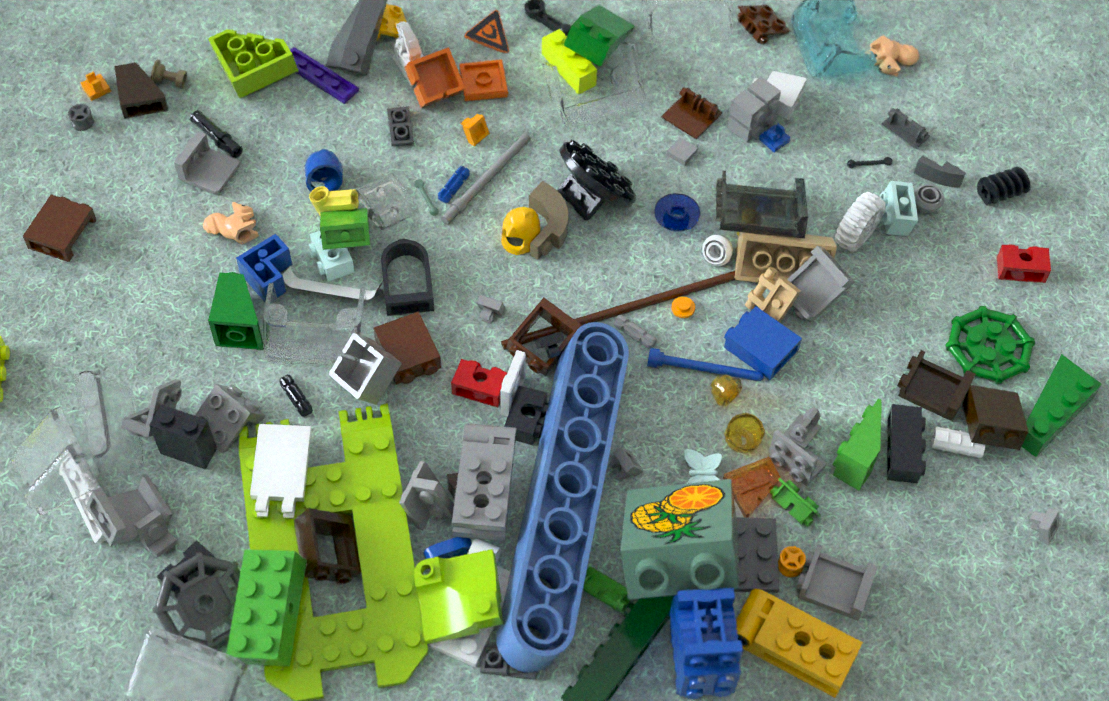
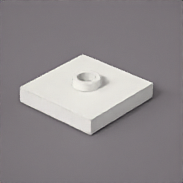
[501,350,526,417]

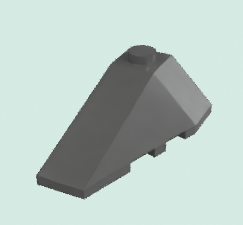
[326,0,387,76]

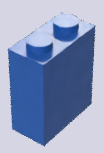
[724,306,802,380]

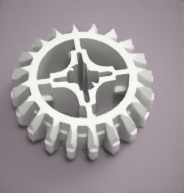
[835,192,885,253]

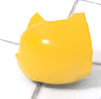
[501,206,540,255]

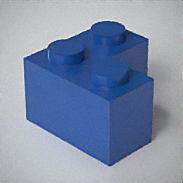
[236,234,292,304]

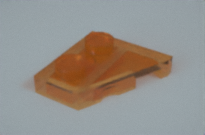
[723,456,781,518]

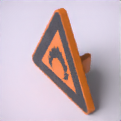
[465,10,509,53]

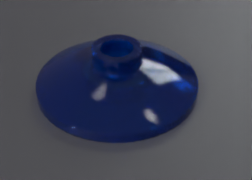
[654,193,700,232]

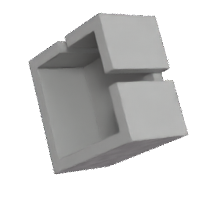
[727,77,781,142]
[329,332,402,405]

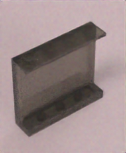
[715,170,808,239]

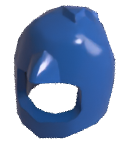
[305,149,343,192]

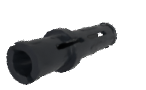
[190,110,243,158]

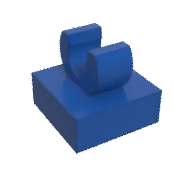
[759,123,791,153]

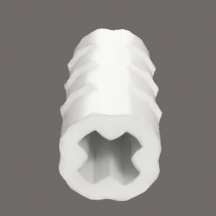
[930,426,986,458]

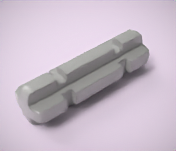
[614,315,657,349]

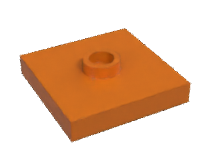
[459,59,508,101]

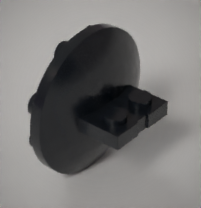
[557,139,636,221]

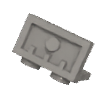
[768,430,827,486]

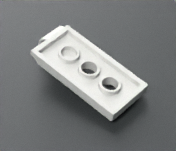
[427,539,510,667]

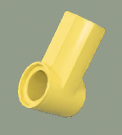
[309,186,359,216]

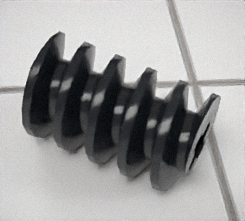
[977,167,1031,206]

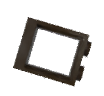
[294,508,361,584]

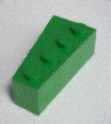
[1022,354,1102,457]

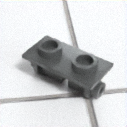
[882,108,930,149]

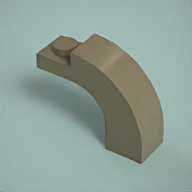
[529,181,569,260]

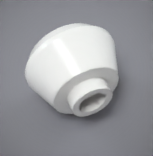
[702,235,733,266]

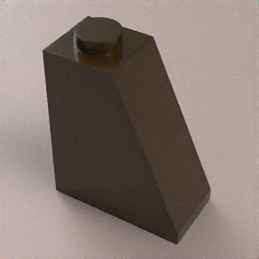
[114,62,168,119]

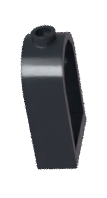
[381,239,434,316]

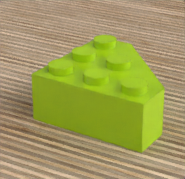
[208,29,299,99]

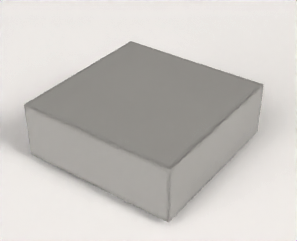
[666,137,698,166]

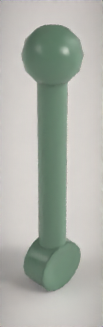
[415,179,439,216]

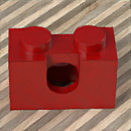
[997,244,1051,283]
[451,359,508,408]

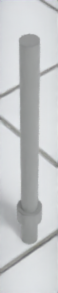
[441,133,530,224]

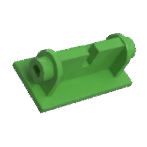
[770,478,821,527]
[583,566,631,614]

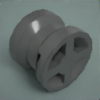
[68,104,94,131]

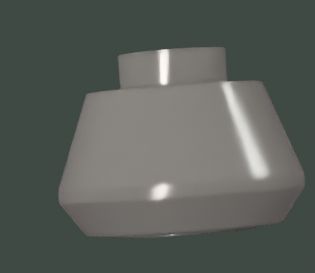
[914,185,945,214]

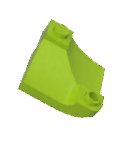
[414,549,504,645]

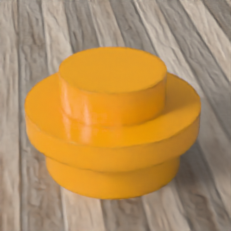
[671,297,695,318]

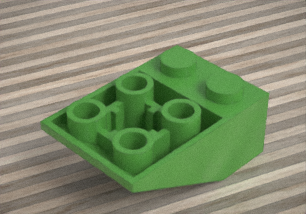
[833,398,882,491]

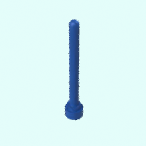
[647,347,764,381]

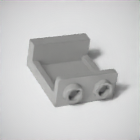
[787,245,855,321]
[796,544,878,621]

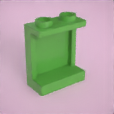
[320,208,370,250]

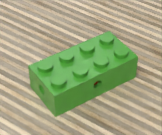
[226,549,307,667]

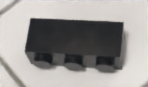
[887,404,926,484]

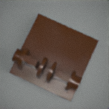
[737,5,791,44]
[661,87,723,139]

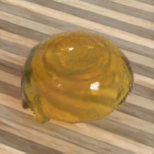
[724,412,765,454]

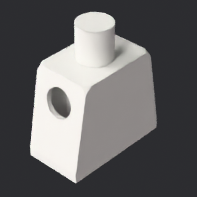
[753,71,807,120]

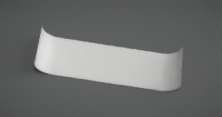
[283,265,383,300]

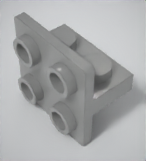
[400,461,454,531]

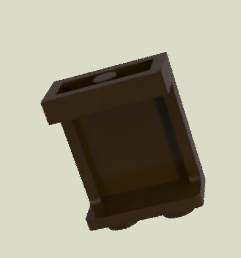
[897,350,976,421]

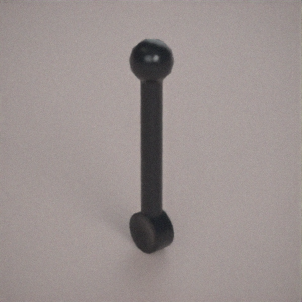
[847,157,893,168]

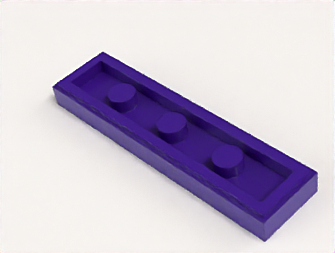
[290,47,359,104]

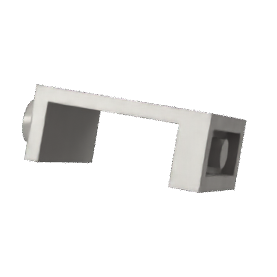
[86,475,172,546]

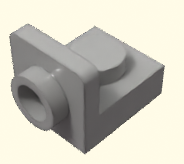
[134,509,178,557]

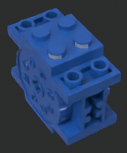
[669,588,743,699]

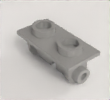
[784,408,822,450]

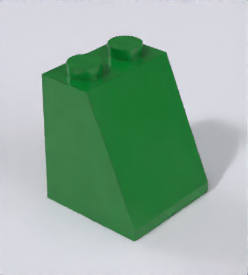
[208,272,264,350]

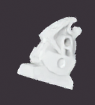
[392,21,424,86]

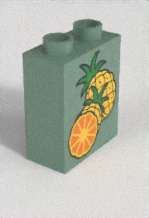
[620,479,739,599]

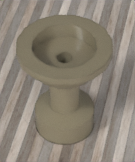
[150,59,187,88]

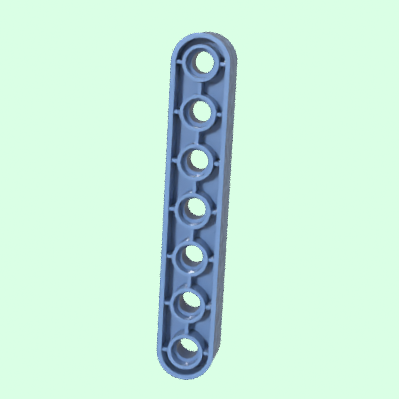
[496,322,629,673]

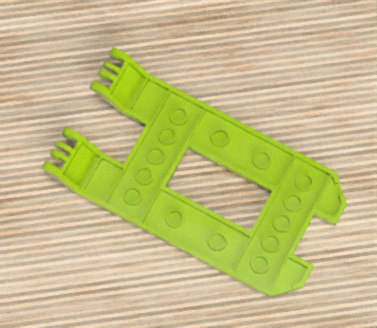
[239,403,428,701]

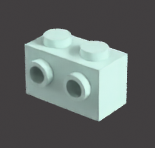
[880,181,918,236]
[308,231,354,281]

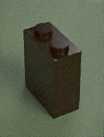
[962,385,1029,450]

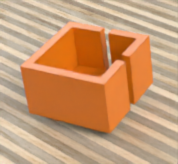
[404,47,466,108]

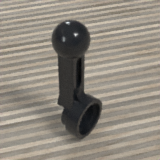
[524,0,571,36]

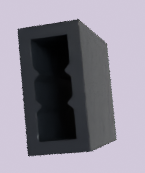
[149,404,217,470]

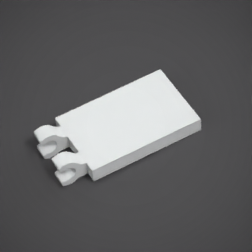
[250,424,312,519]

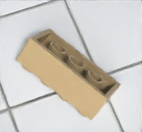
[735,226,837,283]

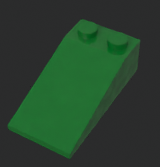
[564,5,635,67]

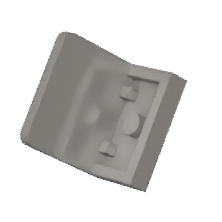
[174,131,240,194]
[121,379,182,437]
[195,384,266,452]

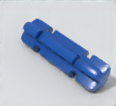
[438,166,470,203]

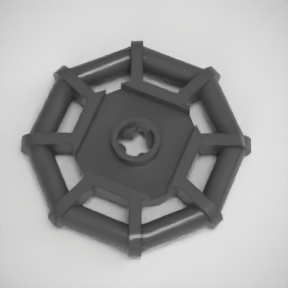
[152,552,240,655]

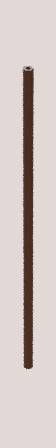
[501,271,735,350]

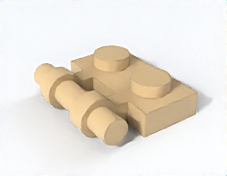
[745,267,801,323]

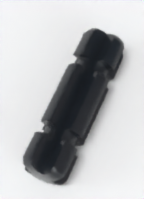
[279,374,313,417]

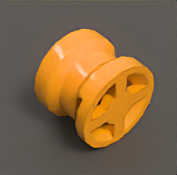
[778,546,806,577]

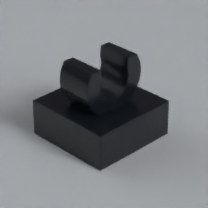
[534,331,565,358]

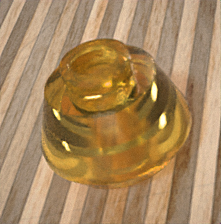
[710,374,742,406]

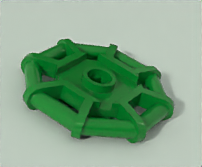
[945,306,1036,384]

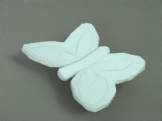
[684,449,722,484]

